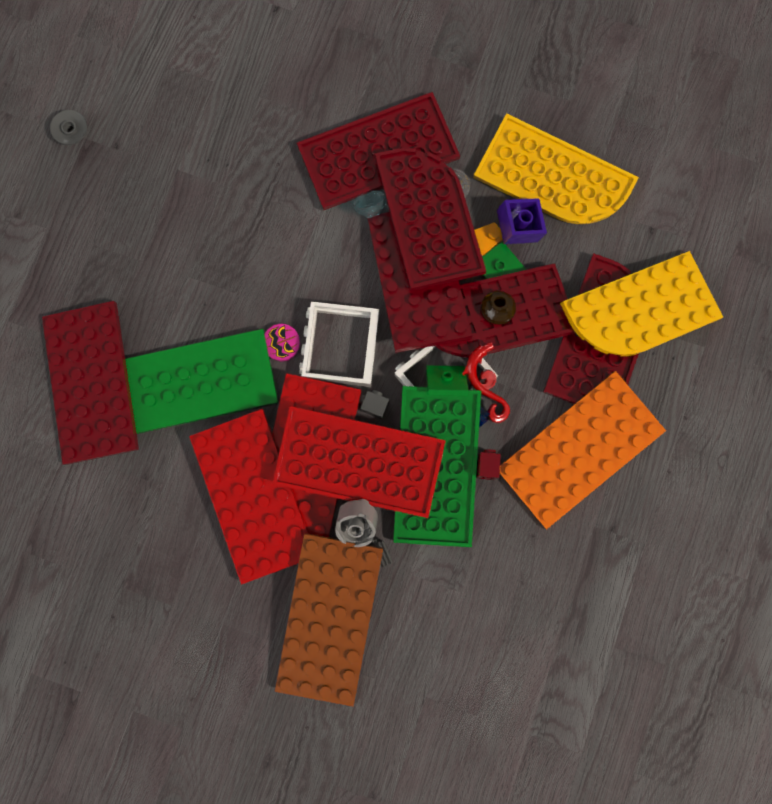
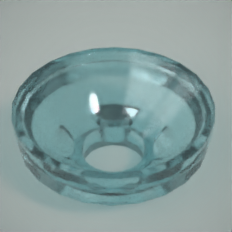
[352,191,386,218]

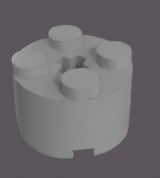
[335,499,378,547]

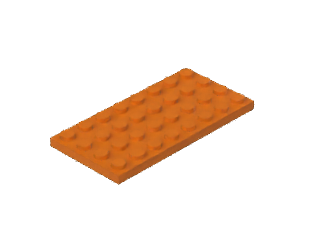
[499,371,666,530]

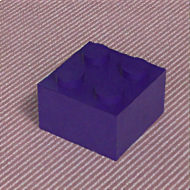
[497,198,547,244]

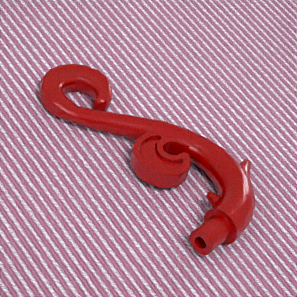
[462,342,510,423]

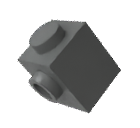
[359,390,389,419]

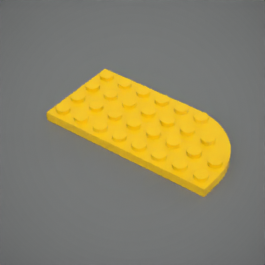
[473,113,639,224]
[560,251,723,356]

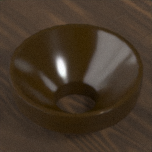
[481,291,516,325]

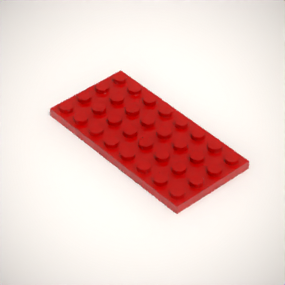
[272,373,362,537]
[272,406,446,518]
[189,409,308,585]

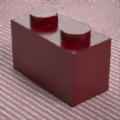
[476,449,501,480]

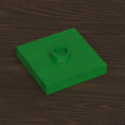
[482,241,526,279]
[426,365,468,396]

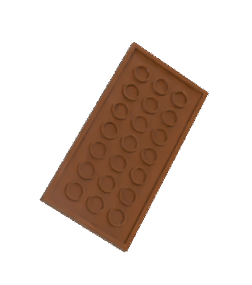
[275,533,383,707]

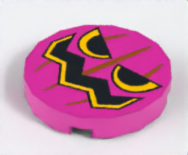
[265,324,301,362]

